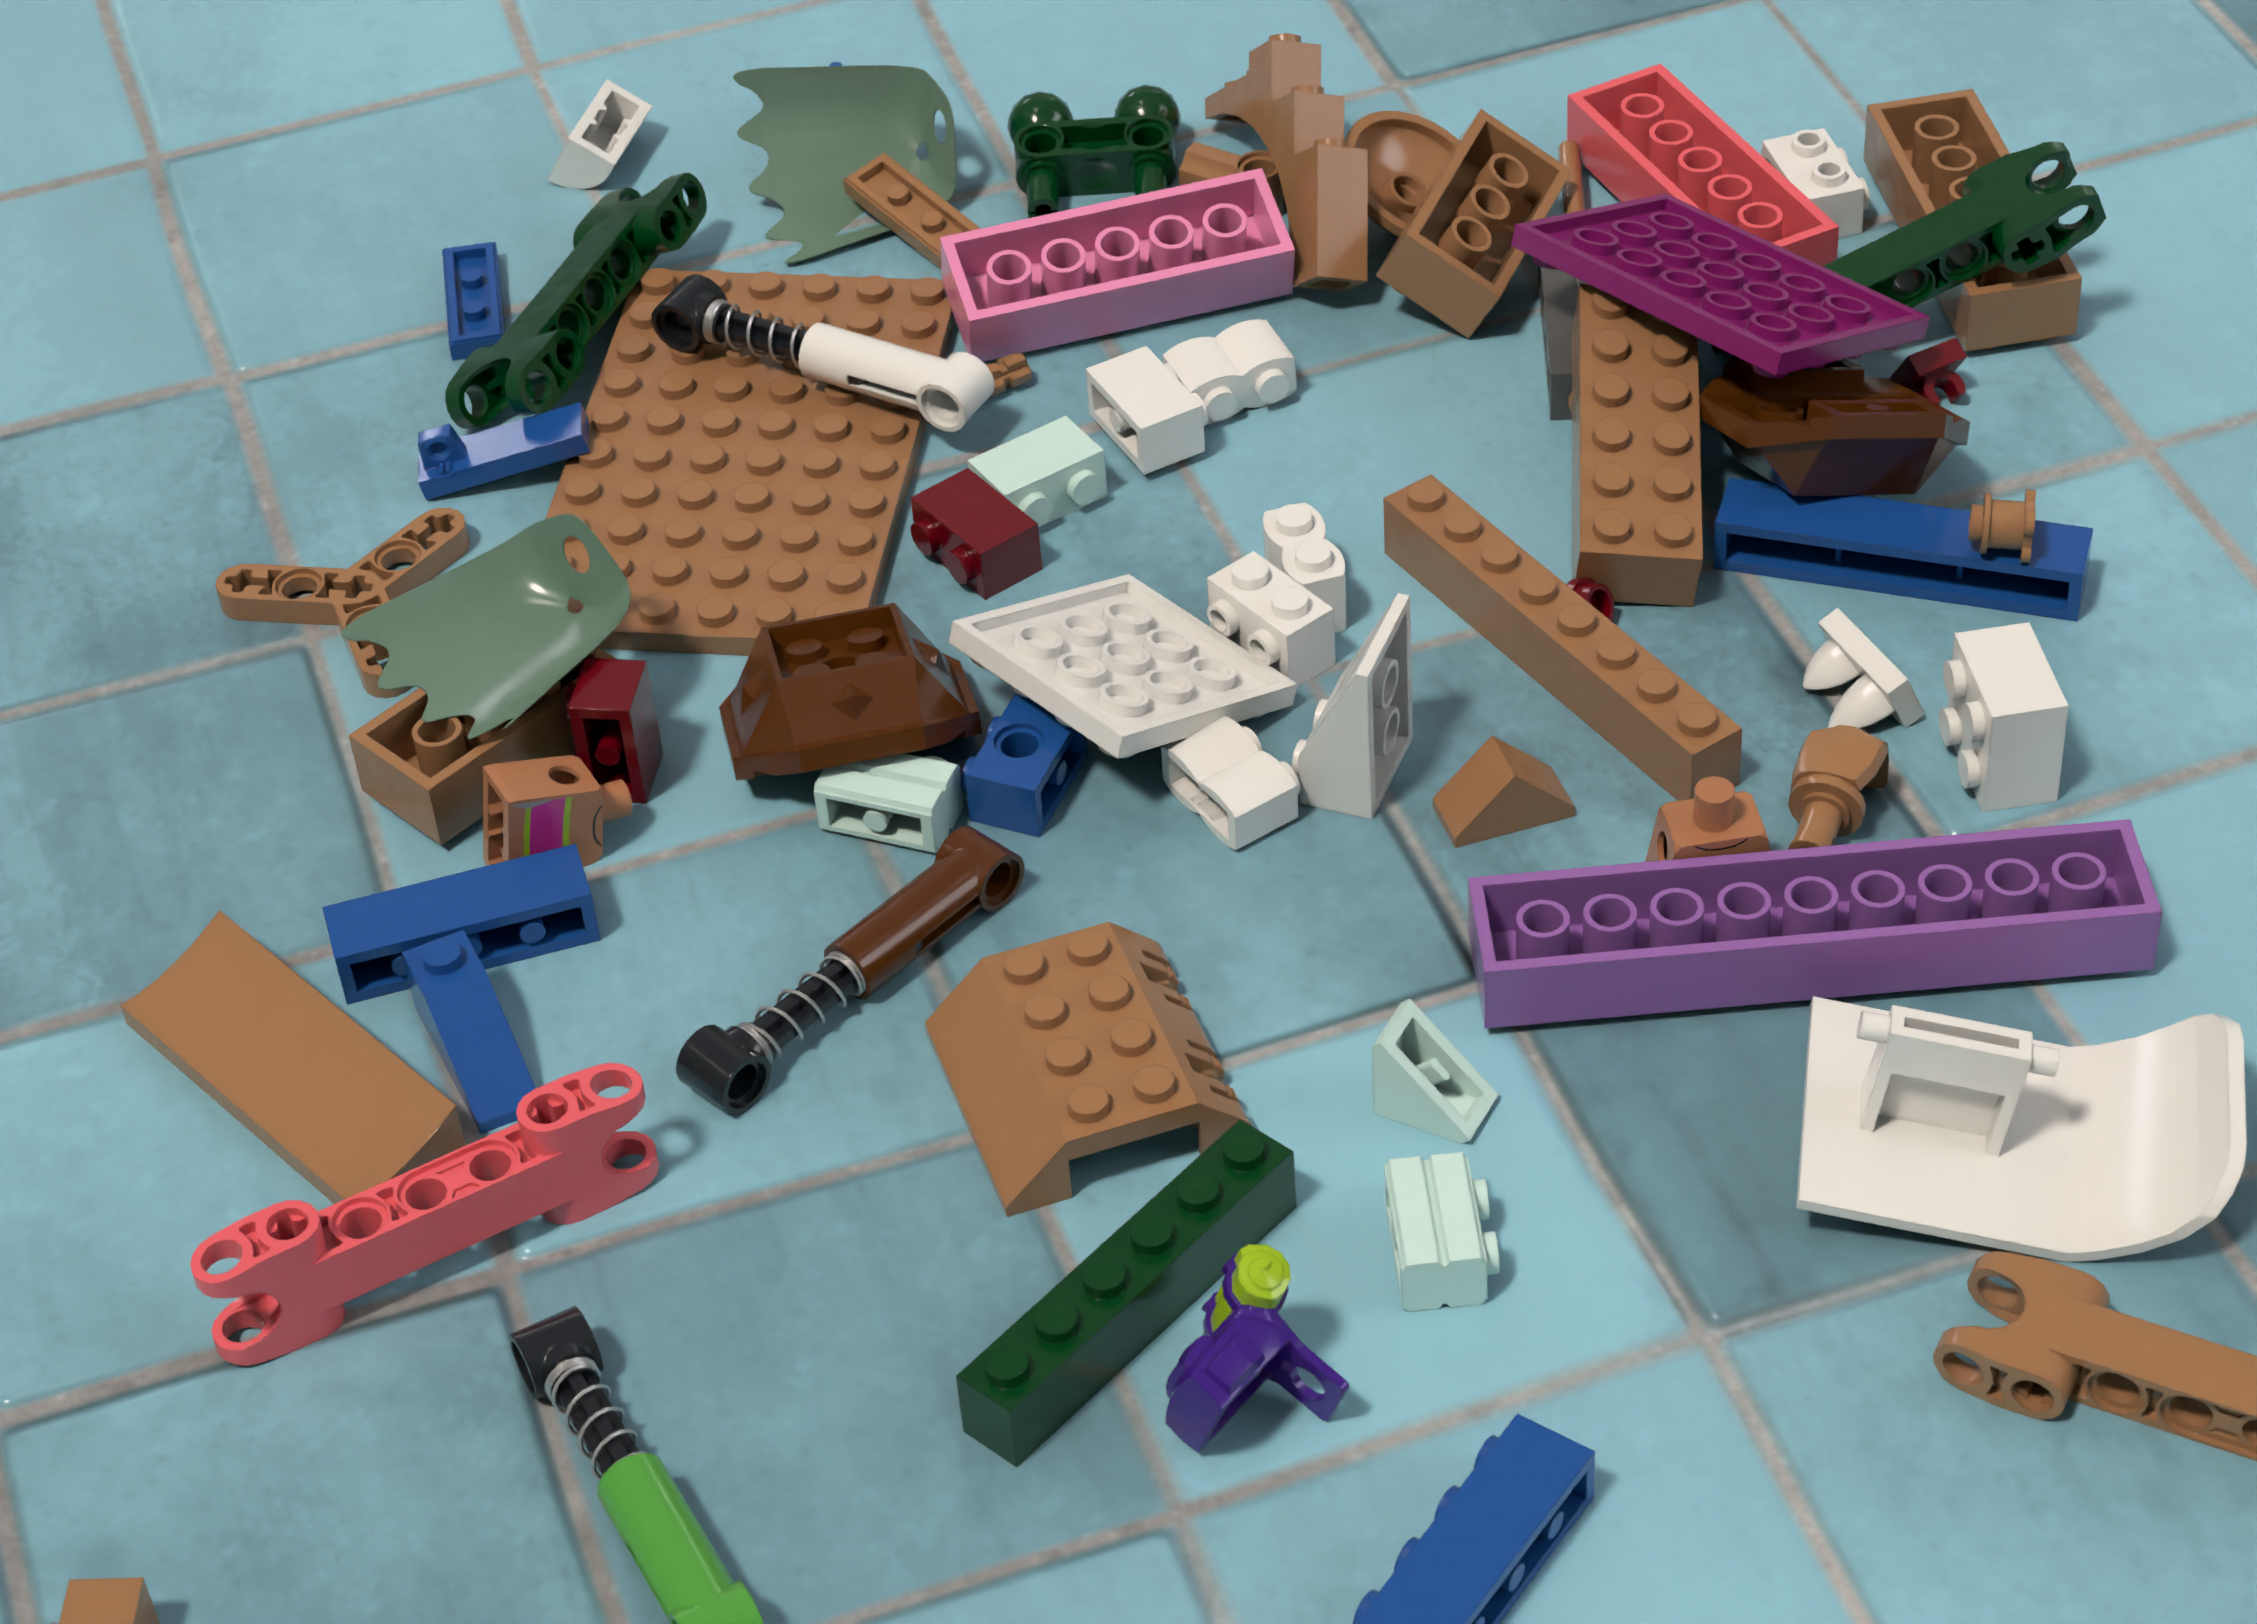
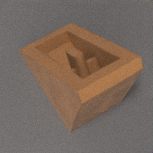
[1433,736,1575,848]

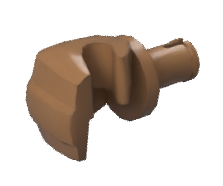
[1788,725,1889,849]

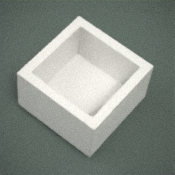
[1939,622,2069,813]

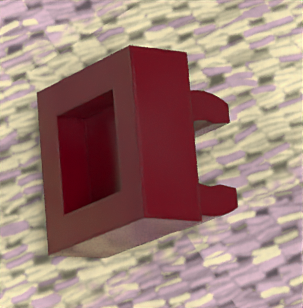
[1889,337,1967,405]

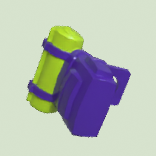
[1165,1244,1350,1453]

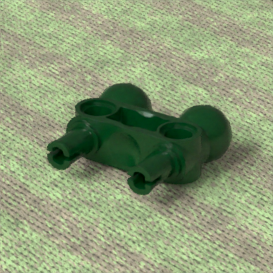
[1007,85,1181,218]

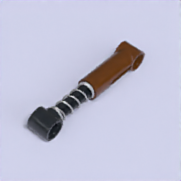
[676,826,1025,1115]

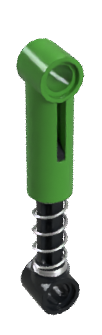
[508,1306,764,1624]

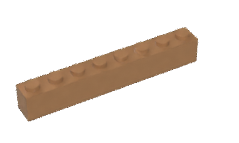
[1383,474,1742,801]

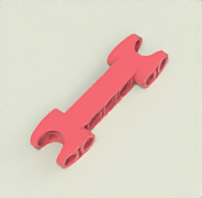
[190,1063,659,1366]

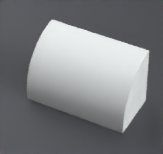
[547,79,652,189]

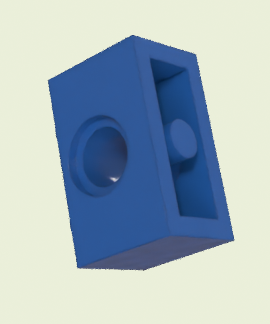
[961,694,1088,837]

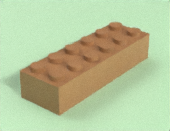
[1863,89,2082,352]
[1572,283,1703,607]

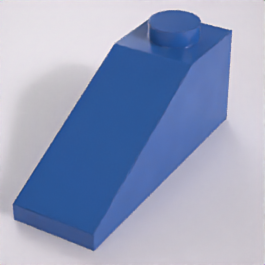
[401,929,536,1134]

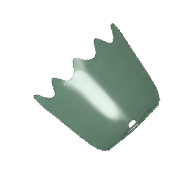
[733,65,957,264]
[341,514,631,739]

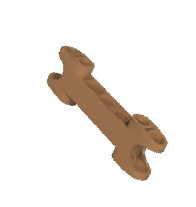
[1933,1251,2257,1461]

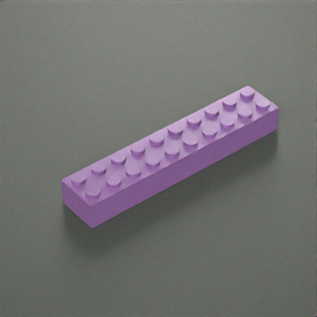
[1468,819,2162,1029]

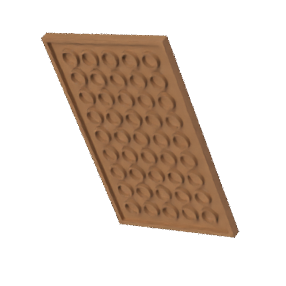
[545,268,955,656]

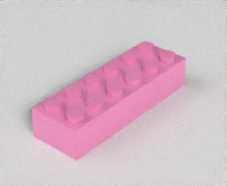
[940,168,1295,362]

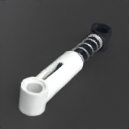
[651,274,995,432]

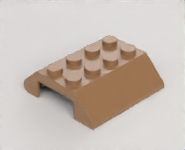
[925,922,1251,1217]

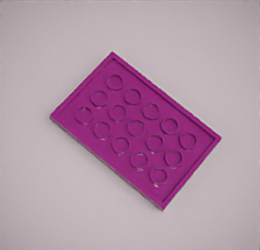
[1511,193,1930,378]

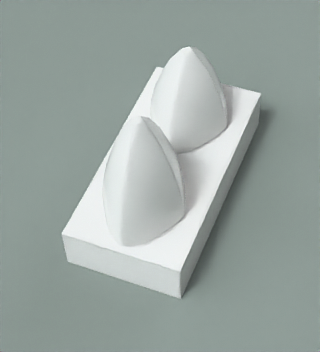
[1803,608,1925,729]

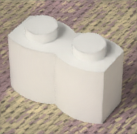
[1163,319,1297,425]
[1263,502,1347,633]
[1161,716,1301,850]

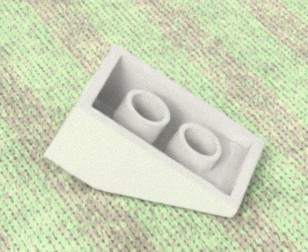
[1292,593,1413,819]

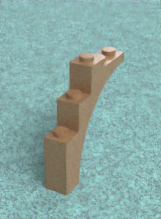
[1205,33,1368,292]

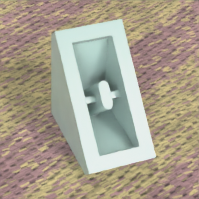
[1372,998,1499,1144]

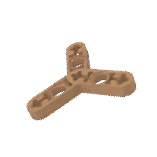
[215,508,470,698]

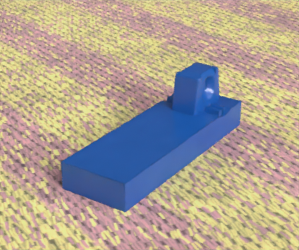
[418,402,589,500]

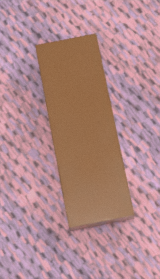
[843,153,981,270]

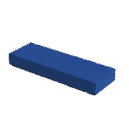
[442,242,505,361]

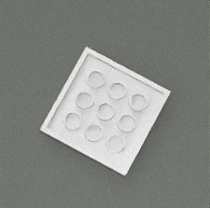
[948,574,1298,759]

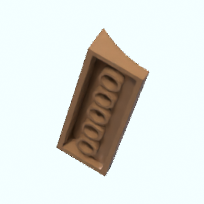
[121,910,466,1204]

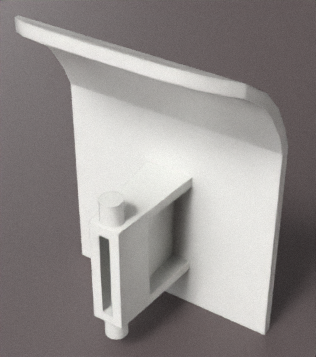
[1796,996,2247,1262]

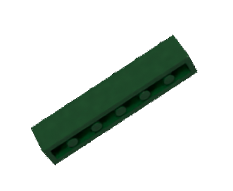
[956,1119,1296,1467]

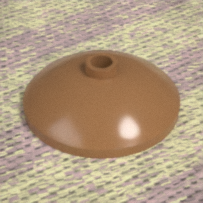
[1344,111,1458,238]

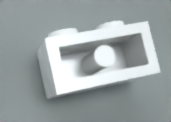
[1761,128,1870,238]
[1086,346,1208,475]
[1207,551,1336,687]

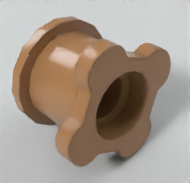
[1968,489,2036,563]

